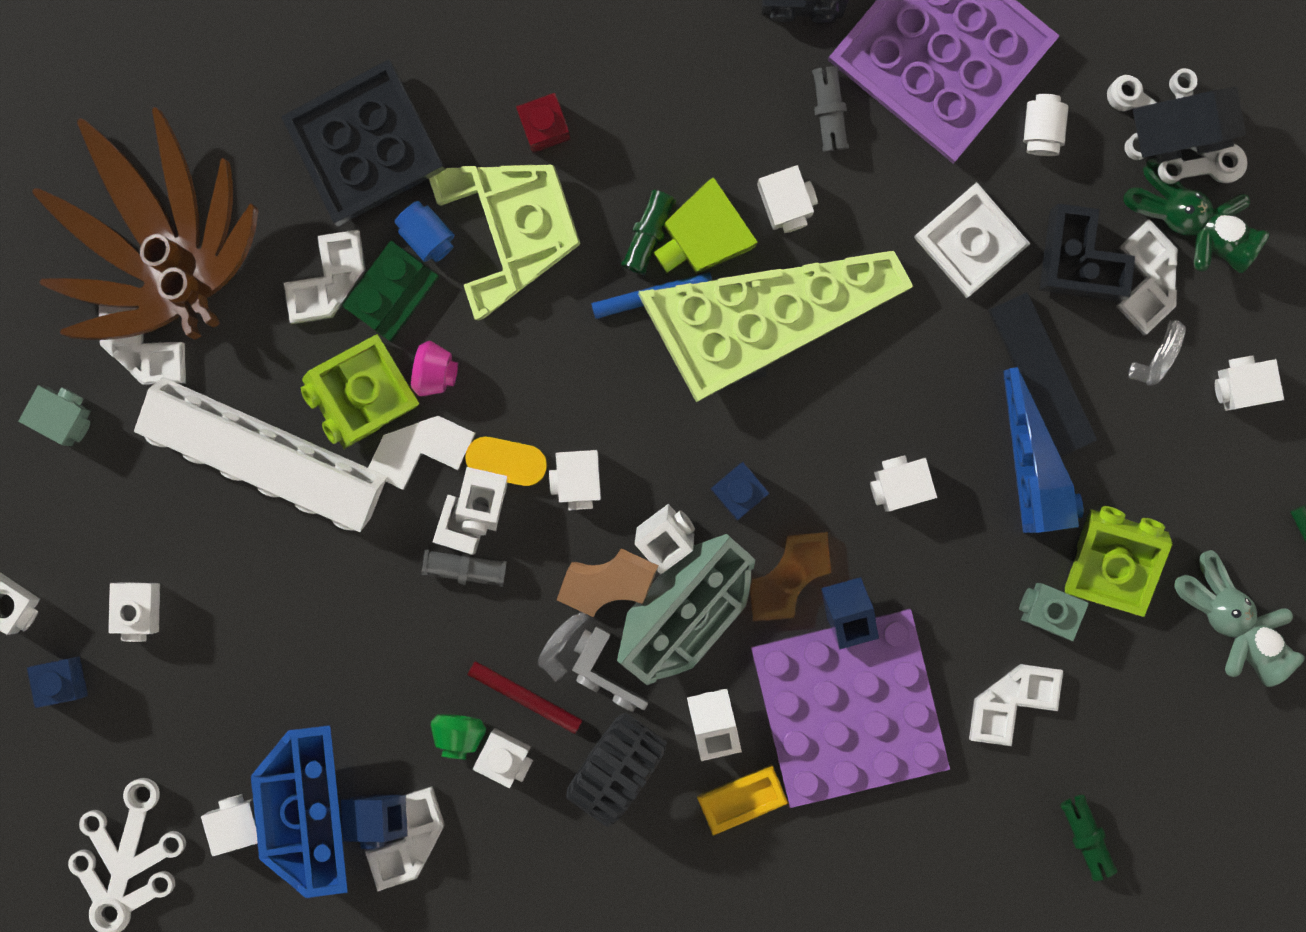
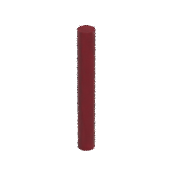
[467,661,582,734]

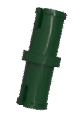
[621,190,676,275]
[1060,795,1118,881]

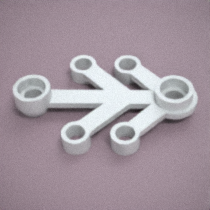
[1107,68,1247,184]
[68,778,186,932]

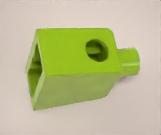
[653,177,757,274]

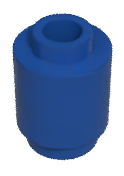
[394,201,455,263]

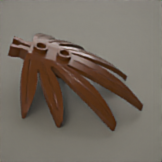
[32,107,258,340]

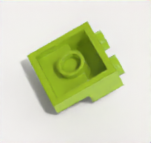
[301,334,419,449]
[1064,506,1172,617]

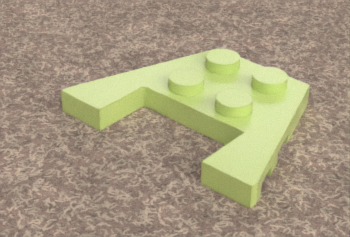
[429,165,580,321]

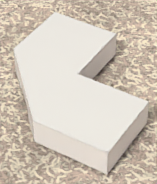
[1116,219,1178,335]
[284,230,366,324]
[99,305,186,385]
[368,416,476,490]
[969,664,1063,746]
[365,786,445,891]

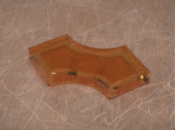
[750,532,831,621]

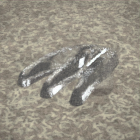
[1129,320,1186,386]
[538,612,589,682]

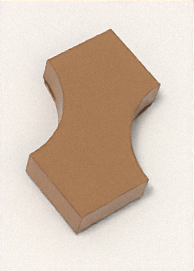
[557,548,659,617]

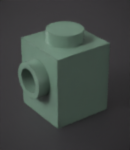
[18,385,91,446]
[1019,583,1089,641]

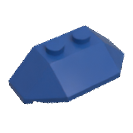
[251,725,348,898]

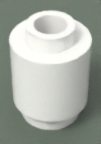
[1023,94,1068,156]

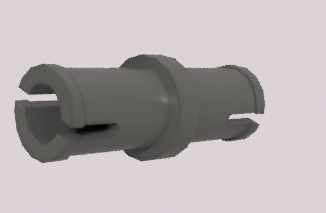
[812,66,849,152]
[421,549,507,587]

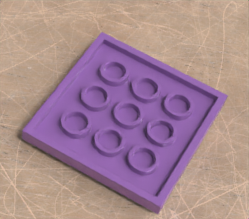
[828,0,1059,164]
[751,609,950,808]

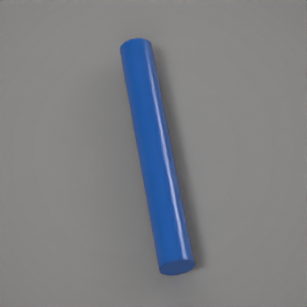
[591,272,712,319]

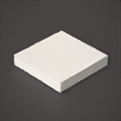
[914,182,1030,298]

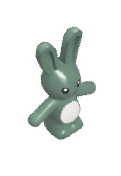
[1174,550,1305,687]

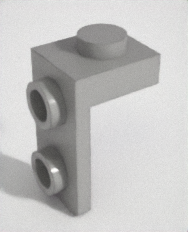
[572,625,648,712]

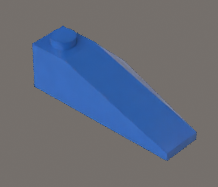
[1004,367,1084,533]

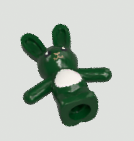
[1123,159,1270,273]

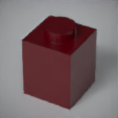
[516,93,571,153]

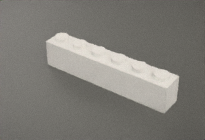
[134,377,387,532]

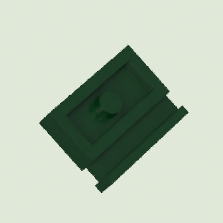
[342,241,440,342]

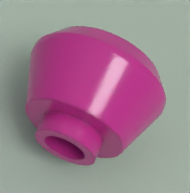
[411,341,458,396]

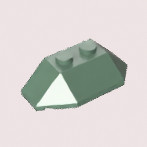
[617,534,756,685]

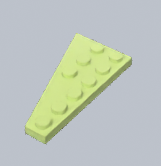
[638,251,913,402]

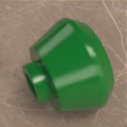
[430,714,486,759]

